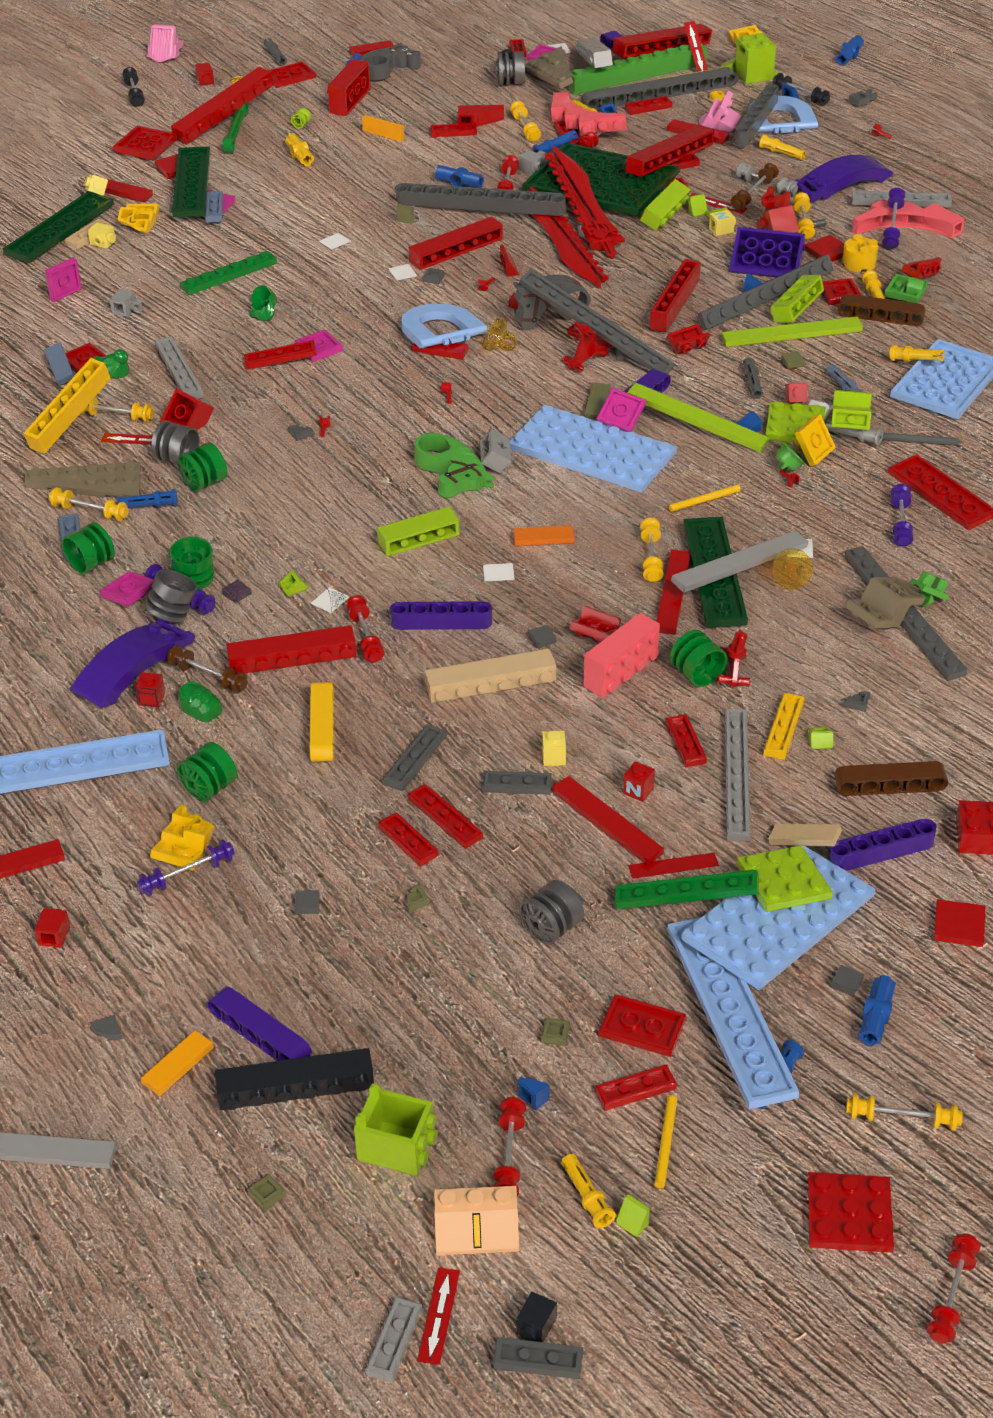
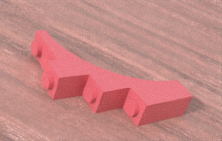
[551,92,627,136]
[852,199,965,239]

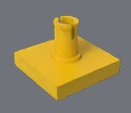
[794,414,836,467]

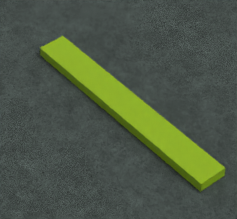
[721,317,863,347]
[627,383,769,453]

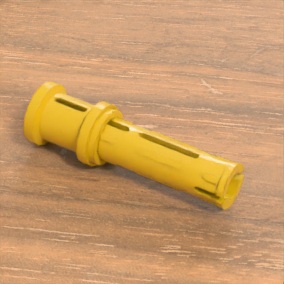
[759,134,806,160]
[862,270,885,311]
[889,345,945,362]
[561,1153,616,1228]

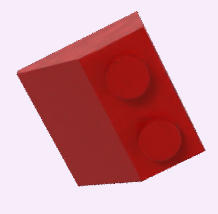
[160,388,214,430]

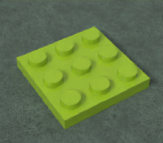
[766,401,826,442]
[736,845,833,912]

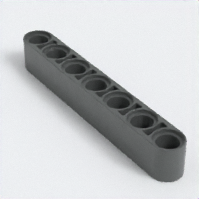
[735,84,779,146]

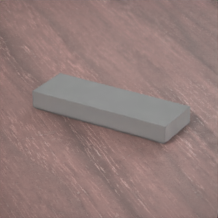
[365,1297,422,1383]

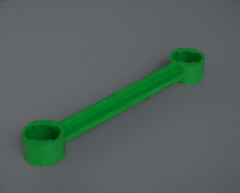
[222,103,248,153]

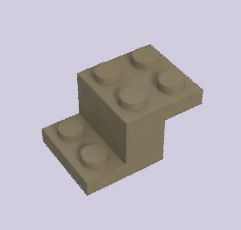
[845,577,925,629]

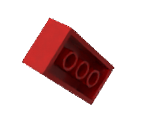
[327,59,371,116]
[956,800,993,855]

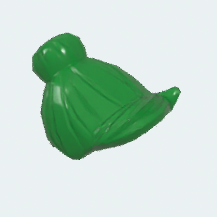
[250,285,277,321]
[93,349,129,378]

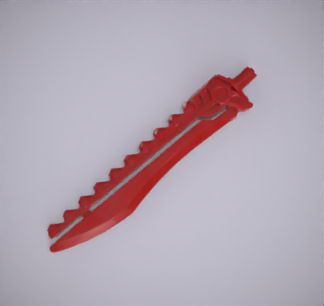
[545,146,625,259]
[527,187,609,288]

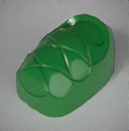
[178,681,222,722]

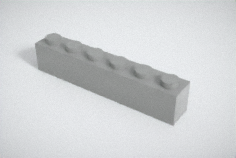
[575,37,613,68]

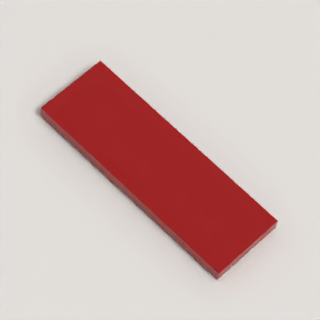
[888,454,993,531]

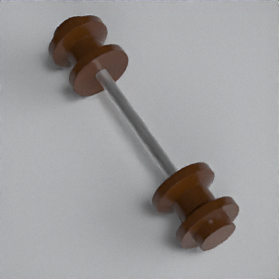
[731,163,779,211]
[167,645,248,693]

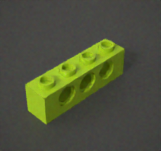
[771,275,824,323]

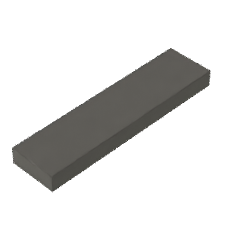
[383,724,447,792]

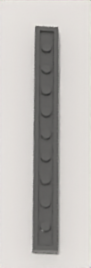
[697,254,834,330]
[519,268,675,374]
[844,546,967,681]

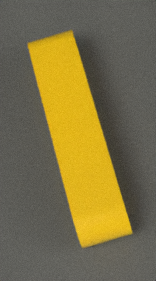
[310,682,334,762]

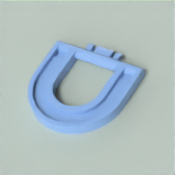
[748,96,818,133]
[401,304,488,348]

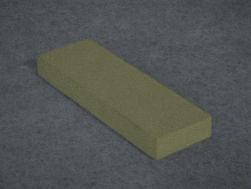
[584,383,611,421]

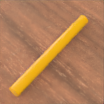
[669,484,741,512]
[654,1095,677,1189]

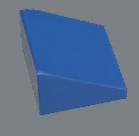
[781,83,799,99]
[598,103,618,113]
[743,273,762,292]
[736,411,762,432]
[518,1077,550,1110]

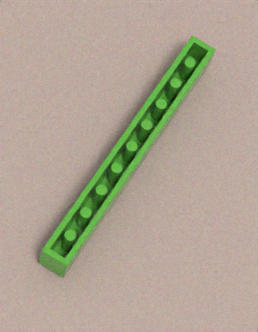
[568,43,707,95]

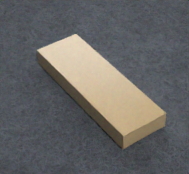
[65,219,111,249]
[768,824,842,846]

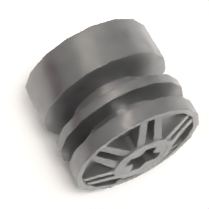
[496,52,525,85]
[151,420,200,465]
[145,570,198,623]
[519,879,584,945]

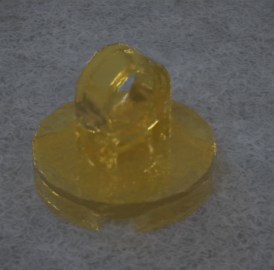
[482,317,516,351]
[772,548,813,589]

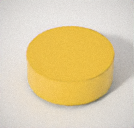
[710,90,725,101]

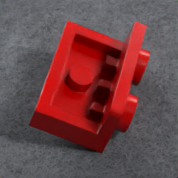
[902,257,942,279]
[666,324,711,355]
[570,606,621,643]

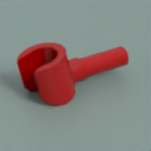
[871,124,892,139]
[478,277,495,291]
[441,382,452,404]
[319,415,331,437]
[779,469,800,487]

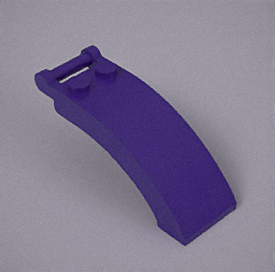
[795,155,894,202]
[71,618,195,708]

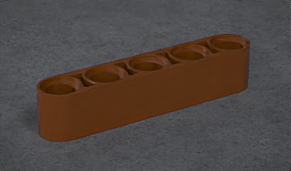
[837,294,926,326]
[834,761,949,796]

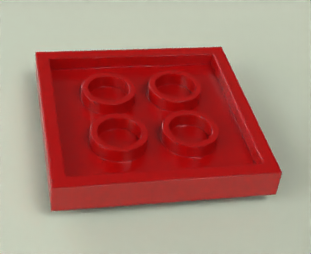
[113,125,178,160]
[807,1172,894,1253]

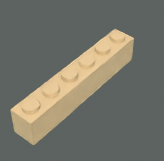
[425,648,556,703]

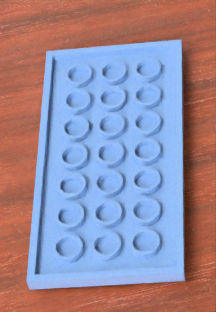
[510,405,677,493]
[681,845,876,990]

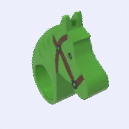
[414,433,495,498]

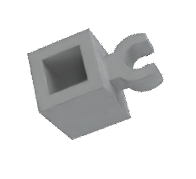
[518,150,546,175]
[110,289,144,317]

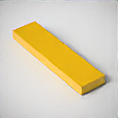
[763,693,805,760]

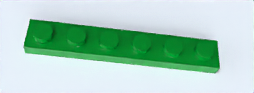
[180,251,277,295]
[615,869,759,909]

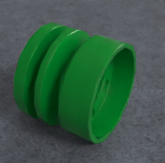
[178,442,228,492]
[62,522,115,575]
[169,536,214,589]
[669,630,727,687]
[177,742,238,802]

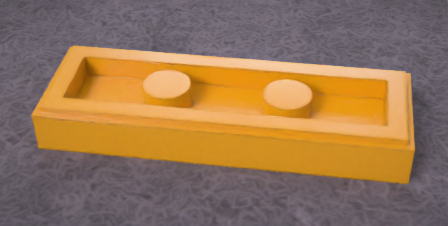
[362,115,404,142]
[141,1030,214,1096]

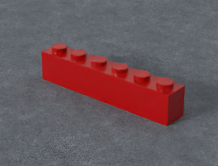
[409,216,503,270]
[650,259,701,332]
[226,625,357,674]

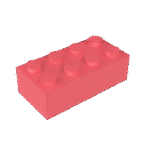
[584,613,660,698]

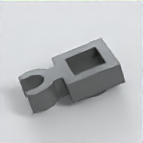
[849,89,877,106]

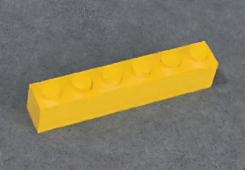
[23,358,111,454]

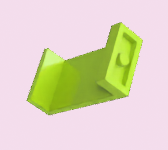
[831,390,872,430]

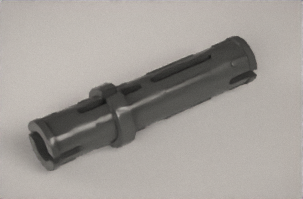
[263,38,287,66]
[743,357,763,399]

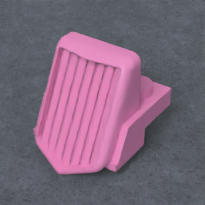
[147,24,183,63]
[699,91,741,132]

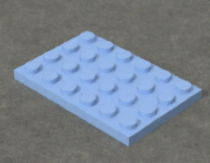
[890,339,993,419]

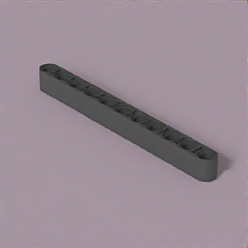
[581,67,738,110]
[395,183,566,216]

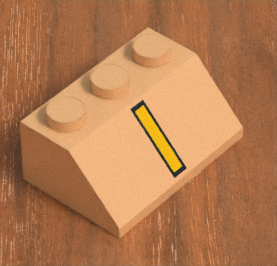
[434,1186,519,1255]

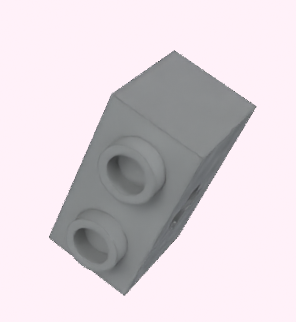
[480,428,511,473]

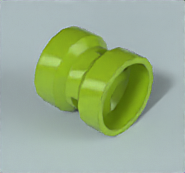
[291,108,311,129]

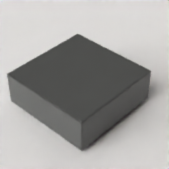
[423,268,445,284]
[529,625,556,648]
[295,890,320,914]
[830,965,864,996]

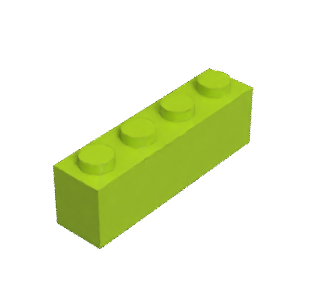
[640,179,691,231]
[377,506,460,557]

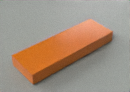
[513,525,574,546]

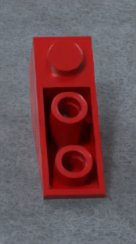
[458,105,504,127]

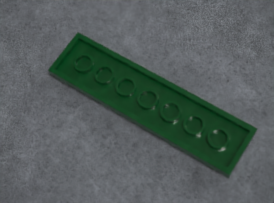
[172,146,211,218]
[3,191,114,263]
[683,516,748,628]

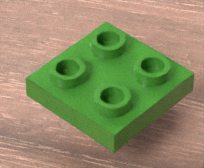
[884,274,929,303]

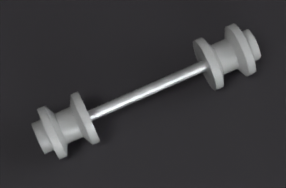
[735,162,798,197]

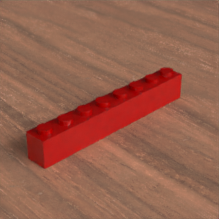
[612,24,712,58]
[171,66,274,145]
[626,125,715,177]

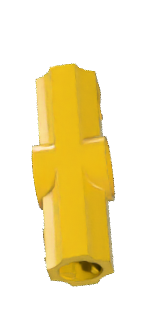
[285,133,314,167]

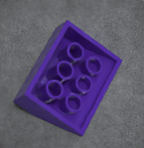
[729,227,805,277]

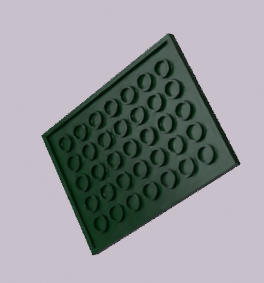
[522,142,680,216]

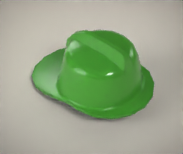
[776,440,805,472]

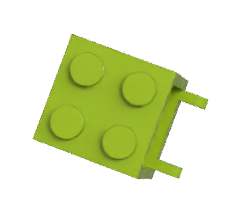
[735,33,779,84]
[354,1083,438,1176]

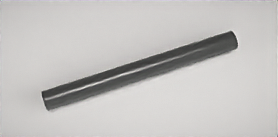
[882,432,958,446]

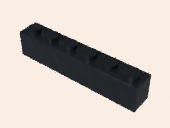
[215,1048,374,1110]

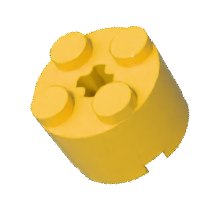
[842,234,878,272]

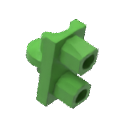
[909,571,949,607]

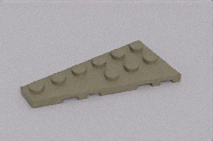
[525,46,574,89]
[24,462,141,502]

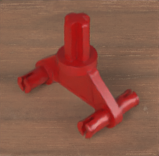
[562,322,608,373]
[717,630,750,687]

